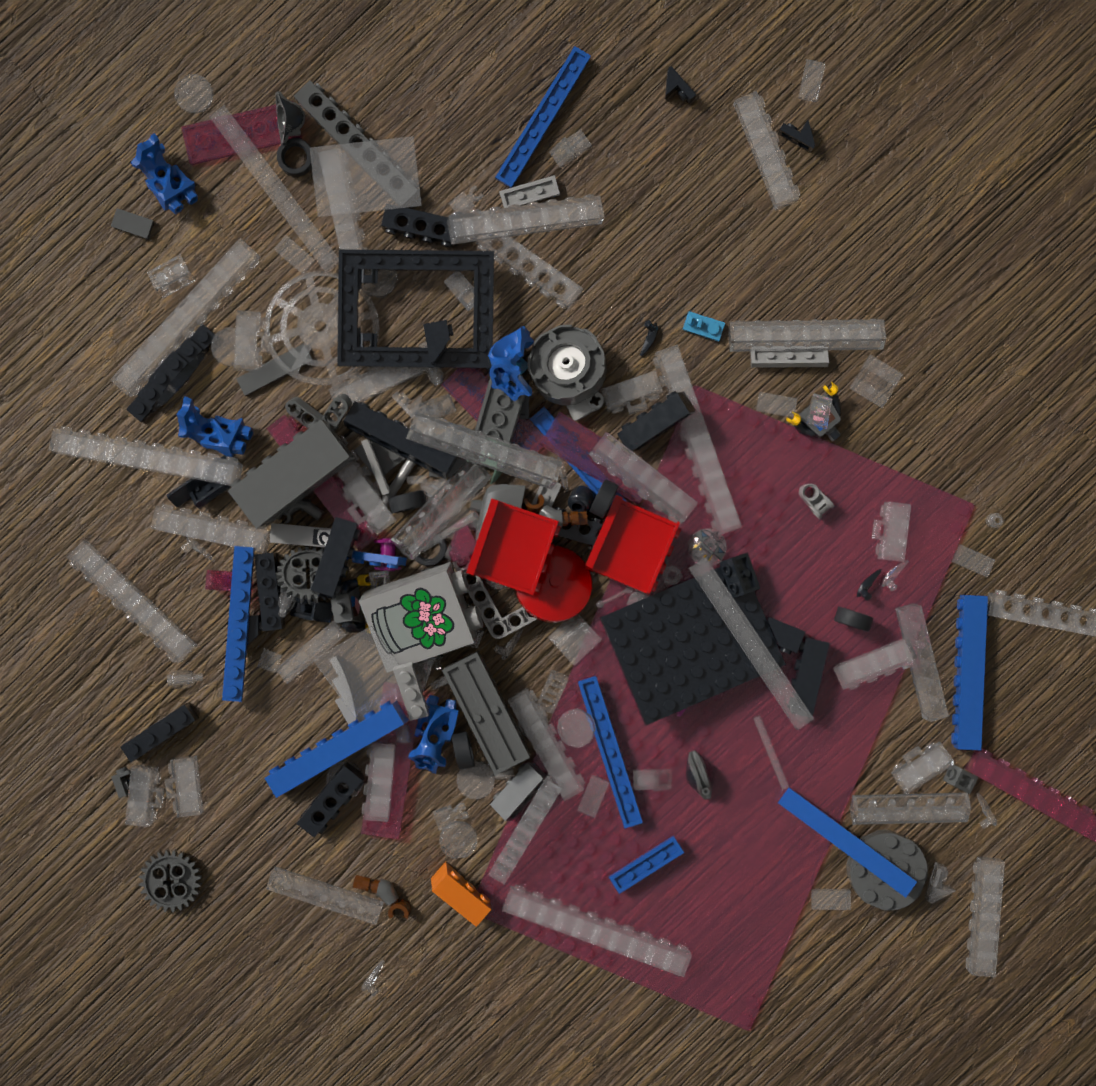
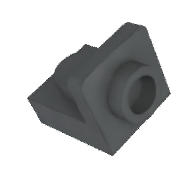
[943,764,978,794]
[111,766,134,798]

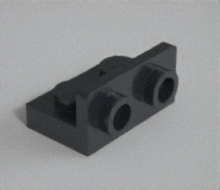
[720,552,761,598]

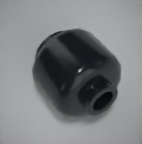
[568,486,595,512]

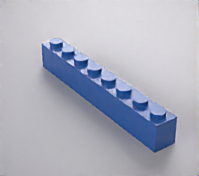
[951,595,988,750]
[265,700,409,798]

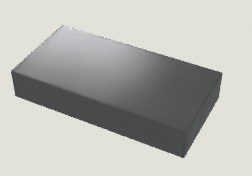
[111,208,154,240]

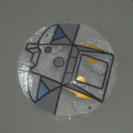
[688,528,727,567]

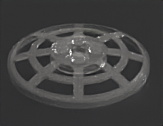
[264,271,379,385]

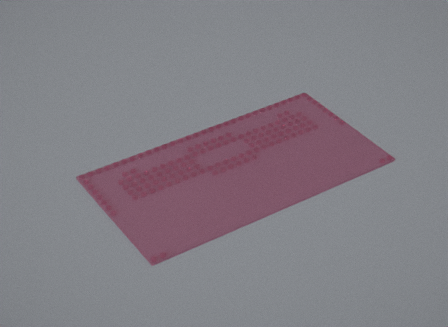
[477,386,974,1031]

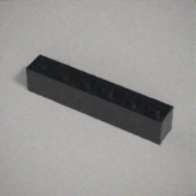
[343,401,457,479]

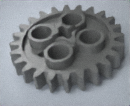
[276,546,326,604]
[139,849,202,912]

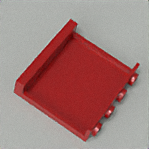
[585,495,682,596]
[466,498,561,595]

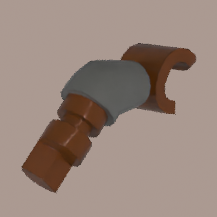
[522,494,587,528]
[352,875,411,919]

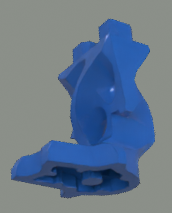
[131,133,198,214]
[488,326,534,401]
[177,396,253,458]
[408,695,458,774]

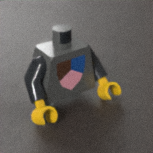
[786,382,842,441]
[331,574,372,633]

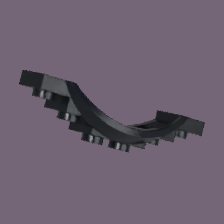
[126,324,218,422]

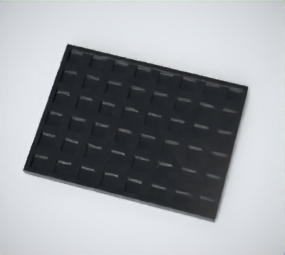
[600,566,786,726]

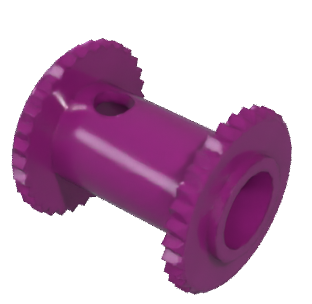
[374,538,401,571]

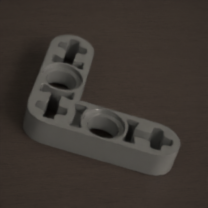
[285,394,352,432]

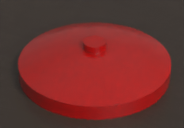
[515,546,592,623]

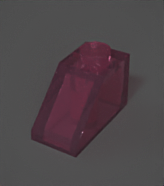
[449,518,476,567]
[205,569,232,591]

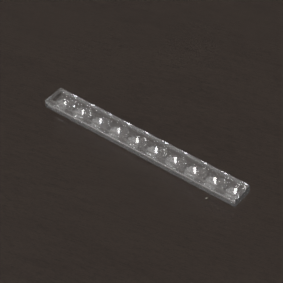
[209,105,339,273]
[689,557,814,730]

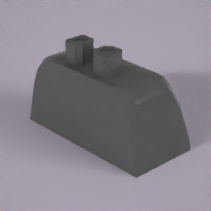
[466,484,525,544]

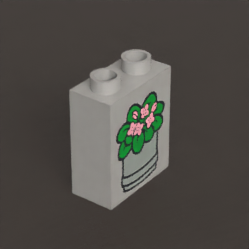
[359,562,483,672]

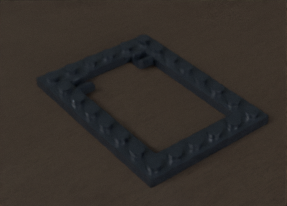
[337,249,494,368]

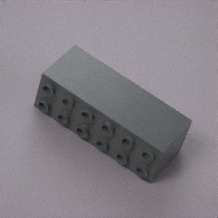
[228,419,355,529]
[442,650,530,775]

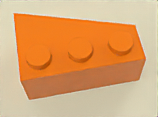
[431,862,491,927]

